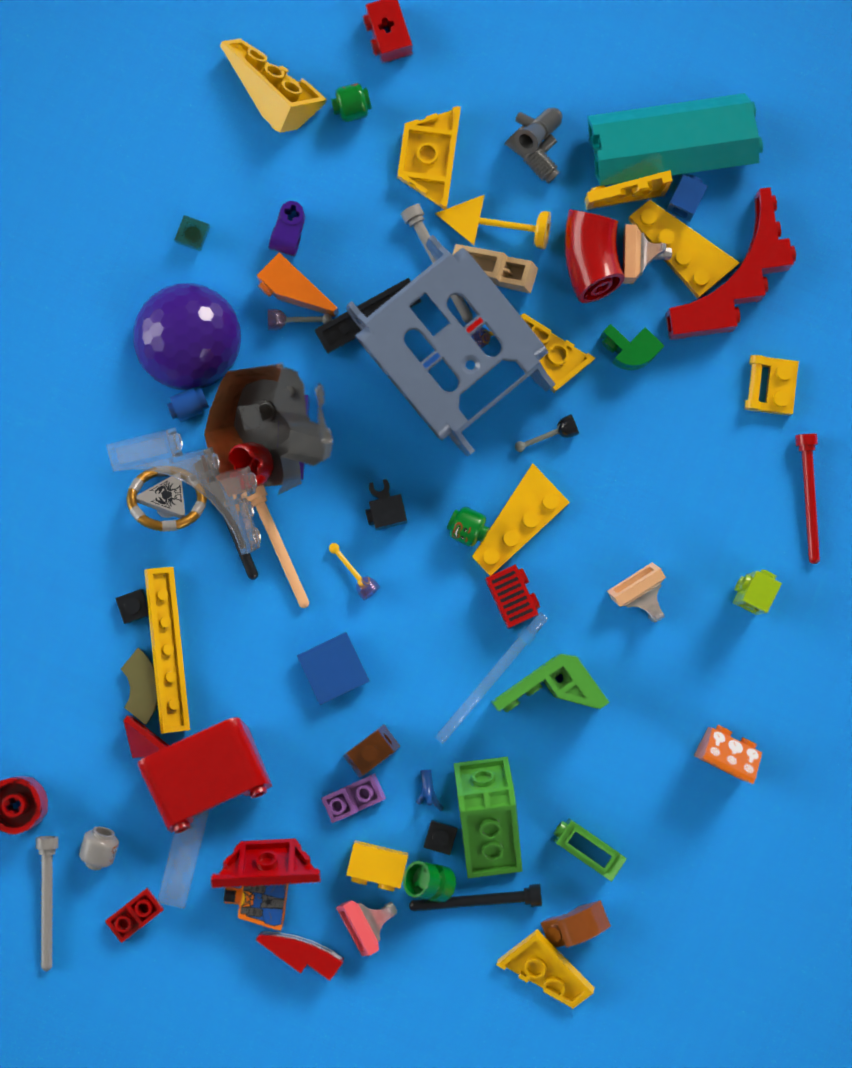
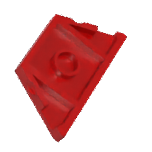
[211,838,321,888]

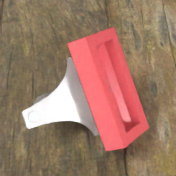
[336,900,397,956]

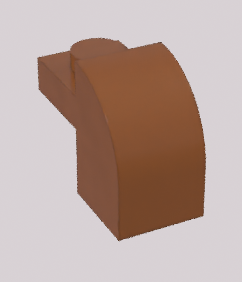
[541,900,611,948]

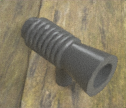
[514,108,562,154]
[505,125,560,184]

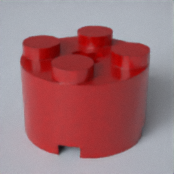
[0,776,48,834]

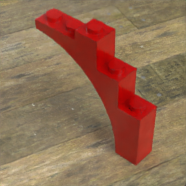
[666,187,796,340]

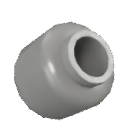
[79,826,119,870]

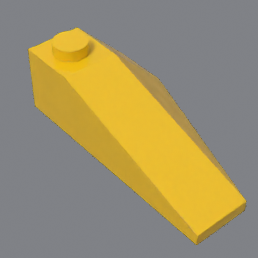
[220,39,327,133]

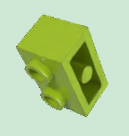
[732,569,782,615]

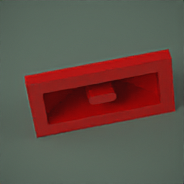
[123,715,170,758]

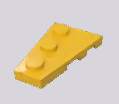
[585,170,673,210]
[520,313,595,393]
[496,929,594,1008]

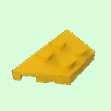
[397,106,461,209]

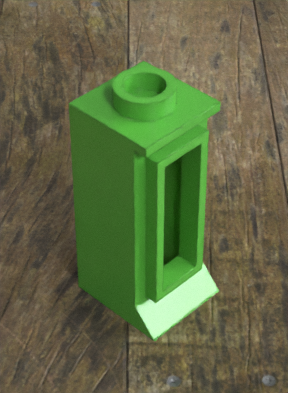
[553,818,627,882]

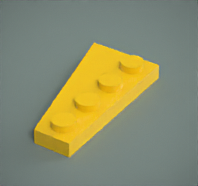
[628,199,740,299]
[472,463,570,576]

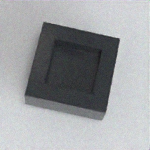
[116,589,149,624]
[424,820,458,855]

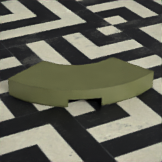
[121,648,157,725]

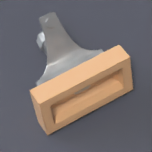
[623,224,672,284]
[607,562,666,622]

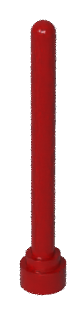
[795,434,820,564]

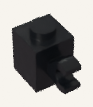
[365,479,407,531]

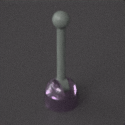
[268,309,333,331]

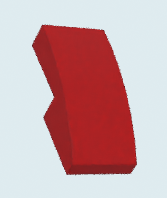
[105,887,164,943]

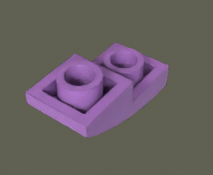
[321,773,386,823]

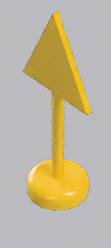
[435,195,551,249]

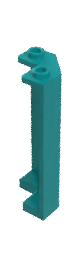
[587,93,763,186]

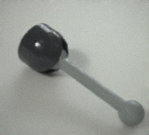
[515,414,579,452]

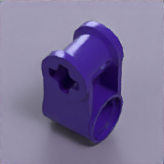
[269,201,305,257]

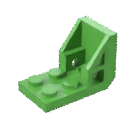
[491,654,610,713]
[453,757,523,878]

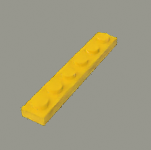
[144,567,190,734]

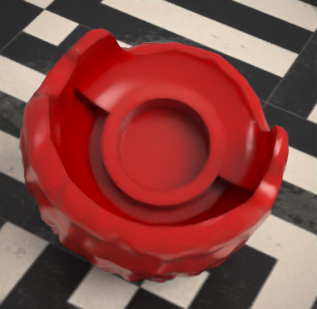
[228,442,274,486]

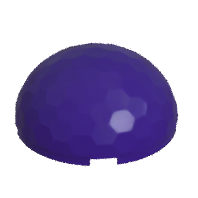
[133,283,241,390]

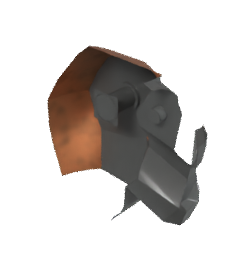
[204,363,333,496]

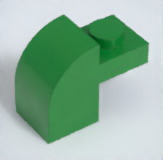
[600,324,664,370]

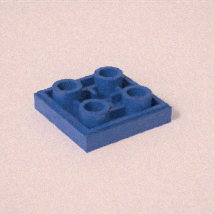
[297,632,370,705]

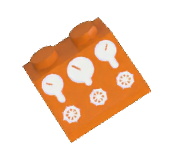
[694,725,762,784]

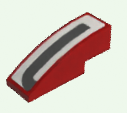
[256,931,344,981]

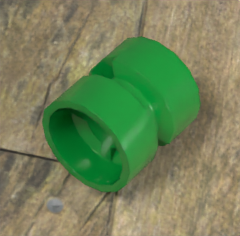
[403,861,456,902]

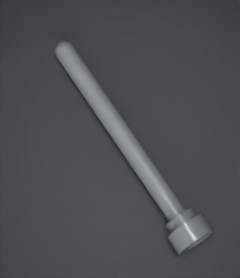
[401,204,473,323]
[36,836,58,971]

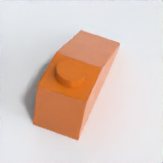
[257,253,339,317]

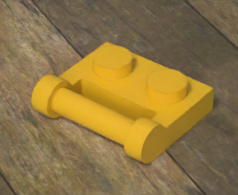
[744,355,799,416]

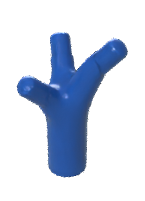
[416,769,444,811]

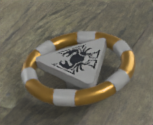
[126,465,207,532]

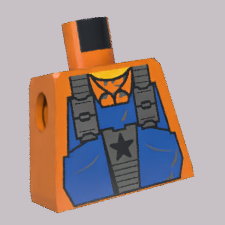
[224,884,289,930]

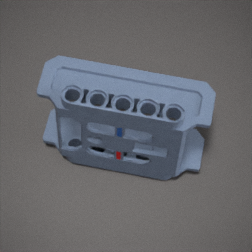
[346,235,555,457]

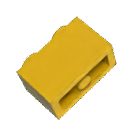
[346,840,408,891]

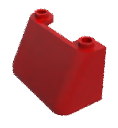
[137,717,273,834]

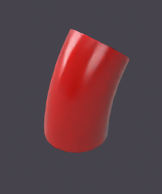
[565,210,625,303]

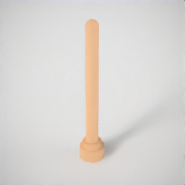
[244,485,309,608]

